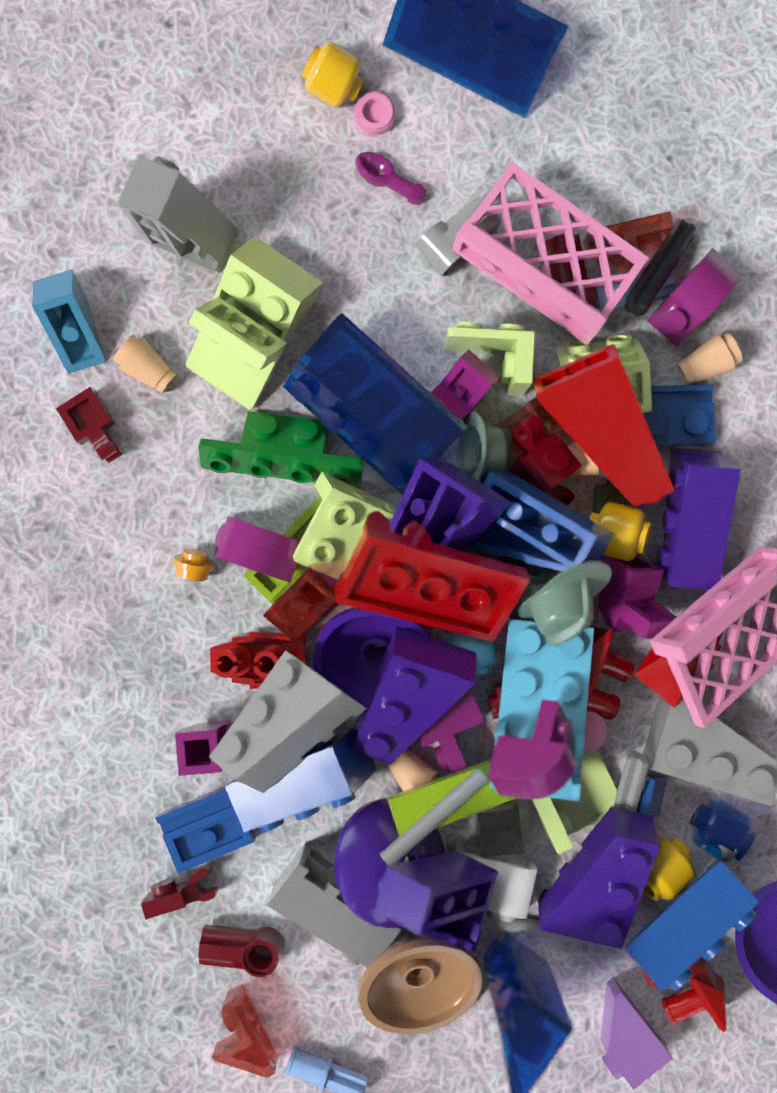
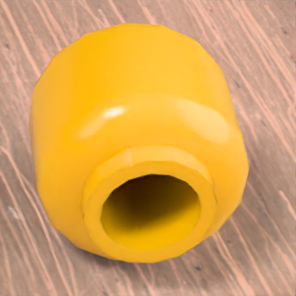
[301,41,364,108]
[590,502,652,561]
[643,837,695,901]

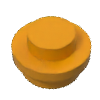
[173,549,215,581]

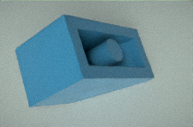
[32,269,106,374]

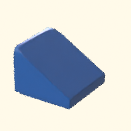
[636,773,667,818]

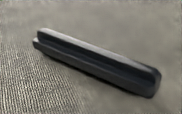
[624,219,696,317]

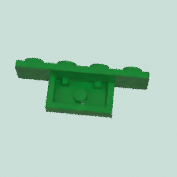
[198,411,364,488]

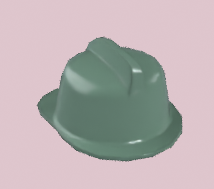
[454,412,511,484]
[520,561,612,646]

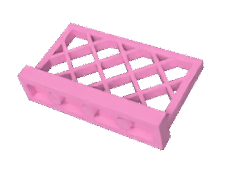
[452,162,649,345]
[650,547,777,728]

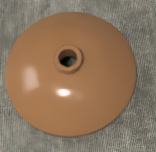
[358,938,482,1034]

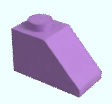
[600,978,673,1090]

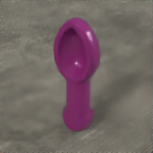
[355,152,426,205]

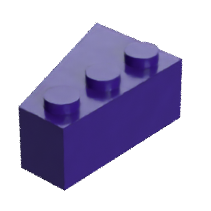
[656,447,741,590]
[390,458,512,552]
[375,851,499,952]

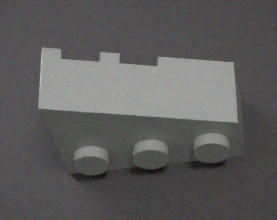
[117,154,238,273]
[209,650,367,794]
[643,697,777,807]
[267,843,401,968]

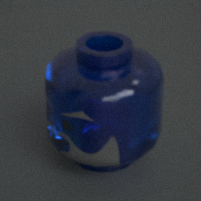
[689,799,756,862]

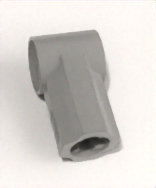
[415,195,501,277]

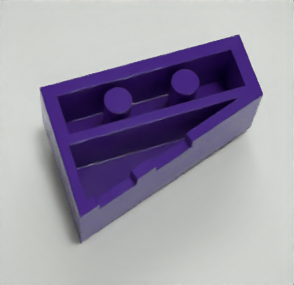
[351,626,476,764]
[538,806,660,949]

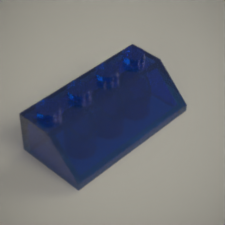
[382,0,569,119]
[283,313,468,495]
[483,932,574,1093]

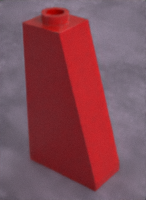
[533,343,675,507]

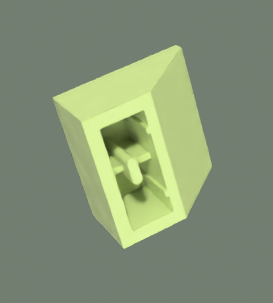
[213,236,323,343]

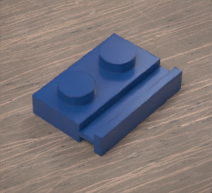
[643,384,715,446]
[155,787,256,873]

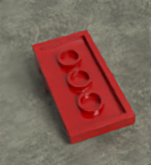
[335,511,530,642]

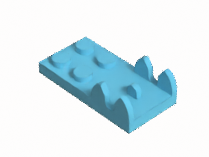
[491,619,594,801]

